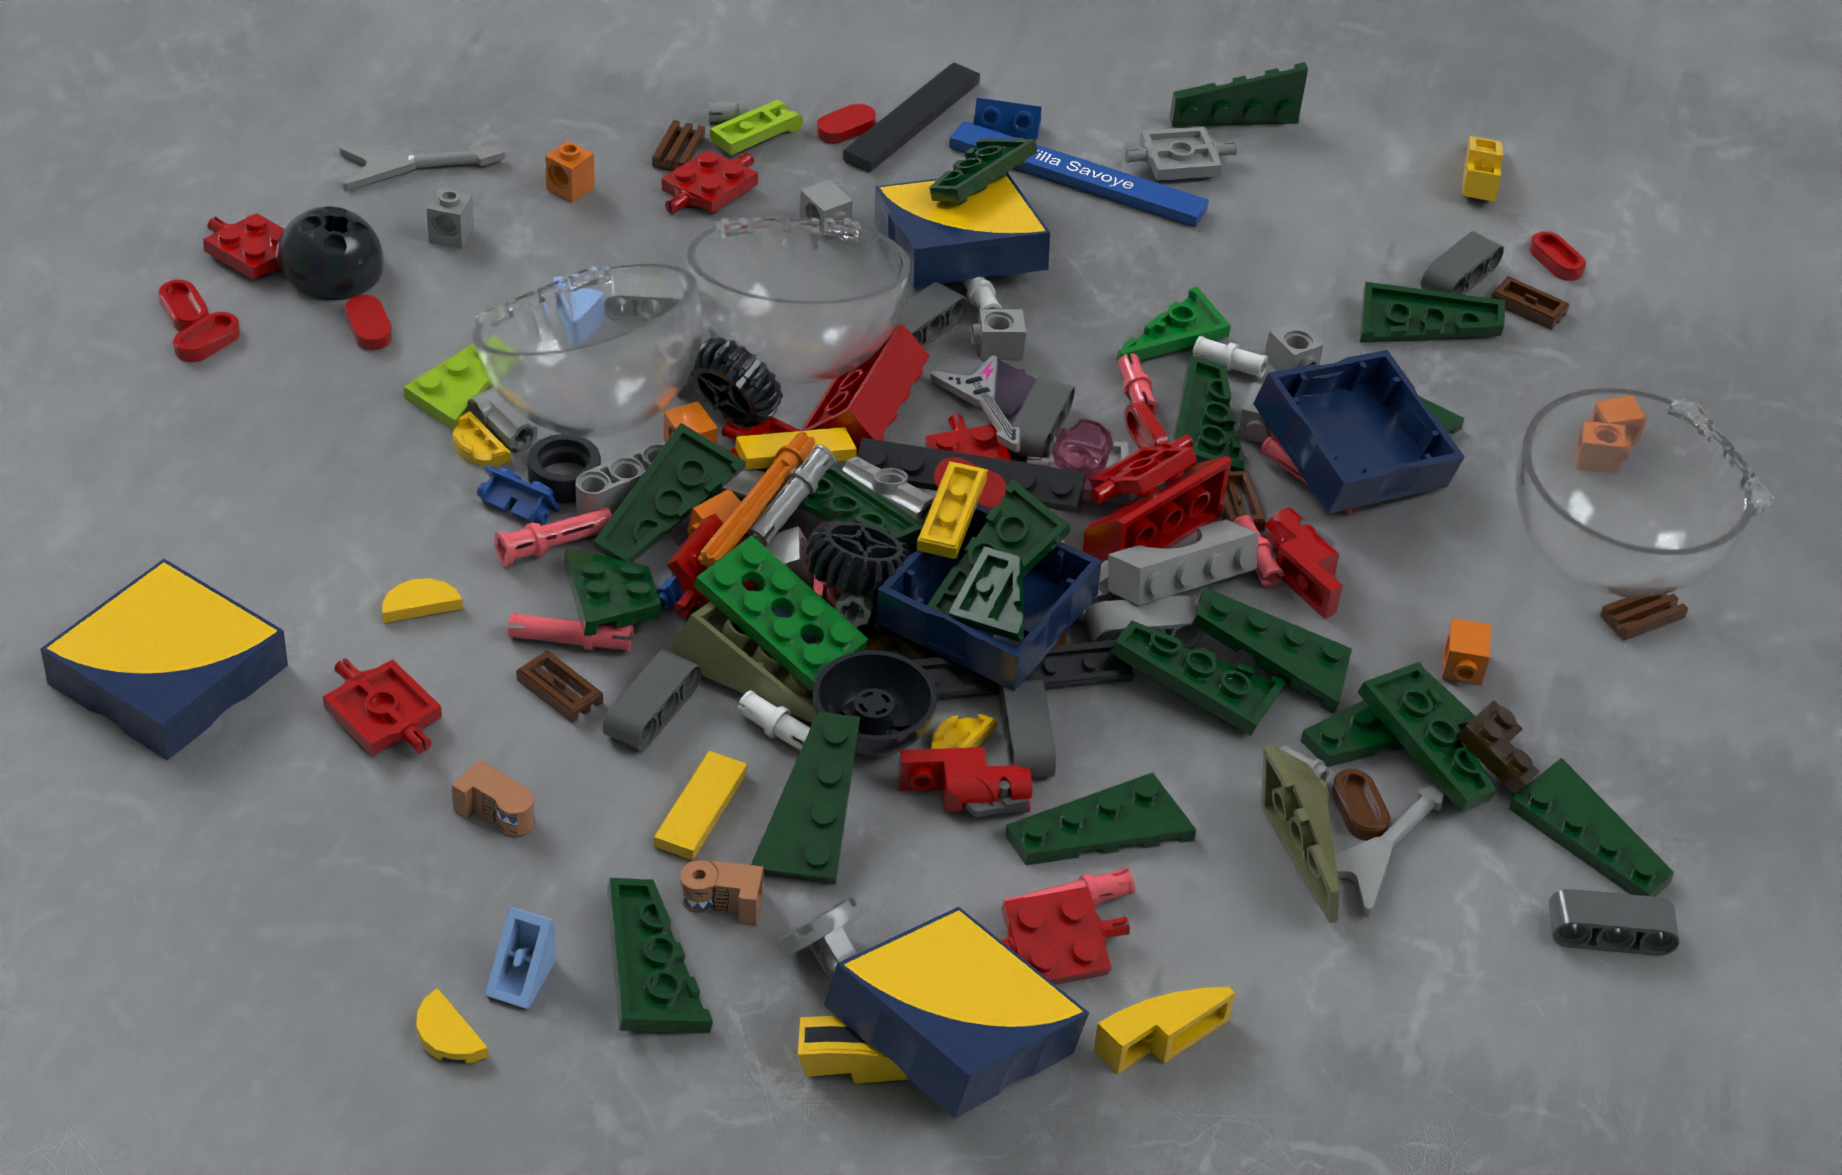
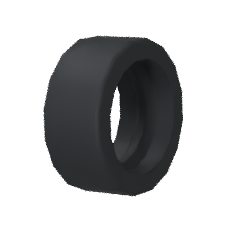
[527,434,601,504]

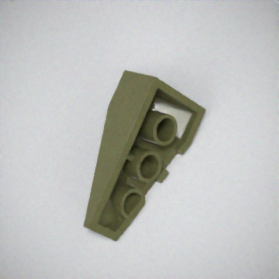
[670,601,816,723]
[1261,744,1340,923]

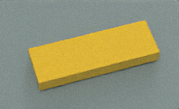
[735,427,857,470]
[917,461,988,559]
[654,751,747,861]

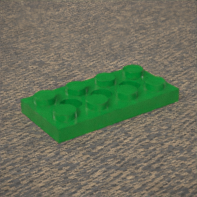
[694,536,869,692]

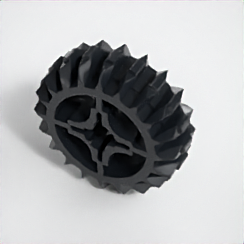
[686,337,783,427]
[804,519,912,599]

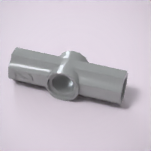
[842,456,935,524]

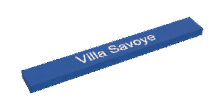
[949,121,1209,227]

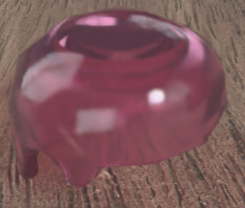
[1052,418,1114,478]

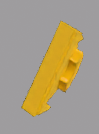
[452,411,511,466]
[382,578,463,623]
[932,714,998,749]
[416,988,489,1064]

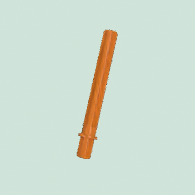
[698,432,815,568]

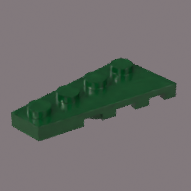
[929,138,1037,205]
[1360,281,1505,342]
[1172,356,1245,472]
[778,464,924,546]
[927,479,1071,617]
[1192,588,1352,713]
[1110,620,1286,736]
[1300,670,1476,767]
[751,712,860,884]
[1509,757,1674,897]
[1005,772,1196,865]
[607,878,713,1033]

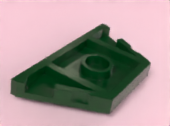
[564,548,661,636]

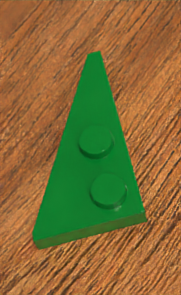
[1116,286,1231,363]

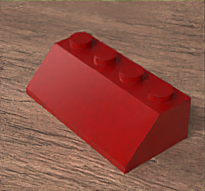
[801,323,930,454]
[1082,456,1232,563]

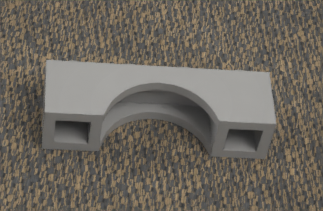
[1108,520,1258,605]

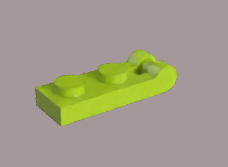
[710,100,803,155]

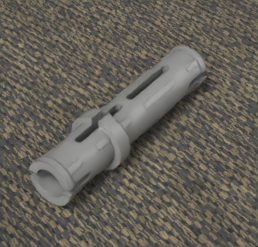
[747,444,836,547]

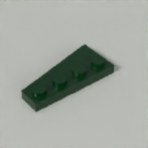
[1169,62,1308,127]
[594,423,746,562]
[1357,662,1496,812]

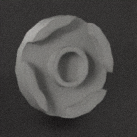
[776,896,862,981]

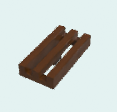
[652,120,705,171]
[1491,277,1570,330]
[1222,471,1266,532]
[1600,584,1688,641]
[516,650,603,724]

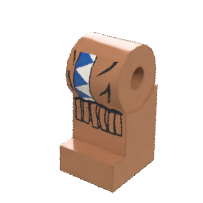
[452,760,535,837]
[680,860,764,926]

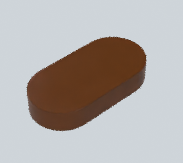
[1331,769,1390,841]

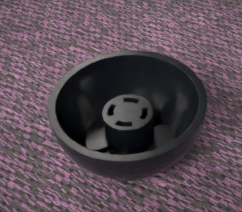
[276,206,384,298]
[813,650,937,757]

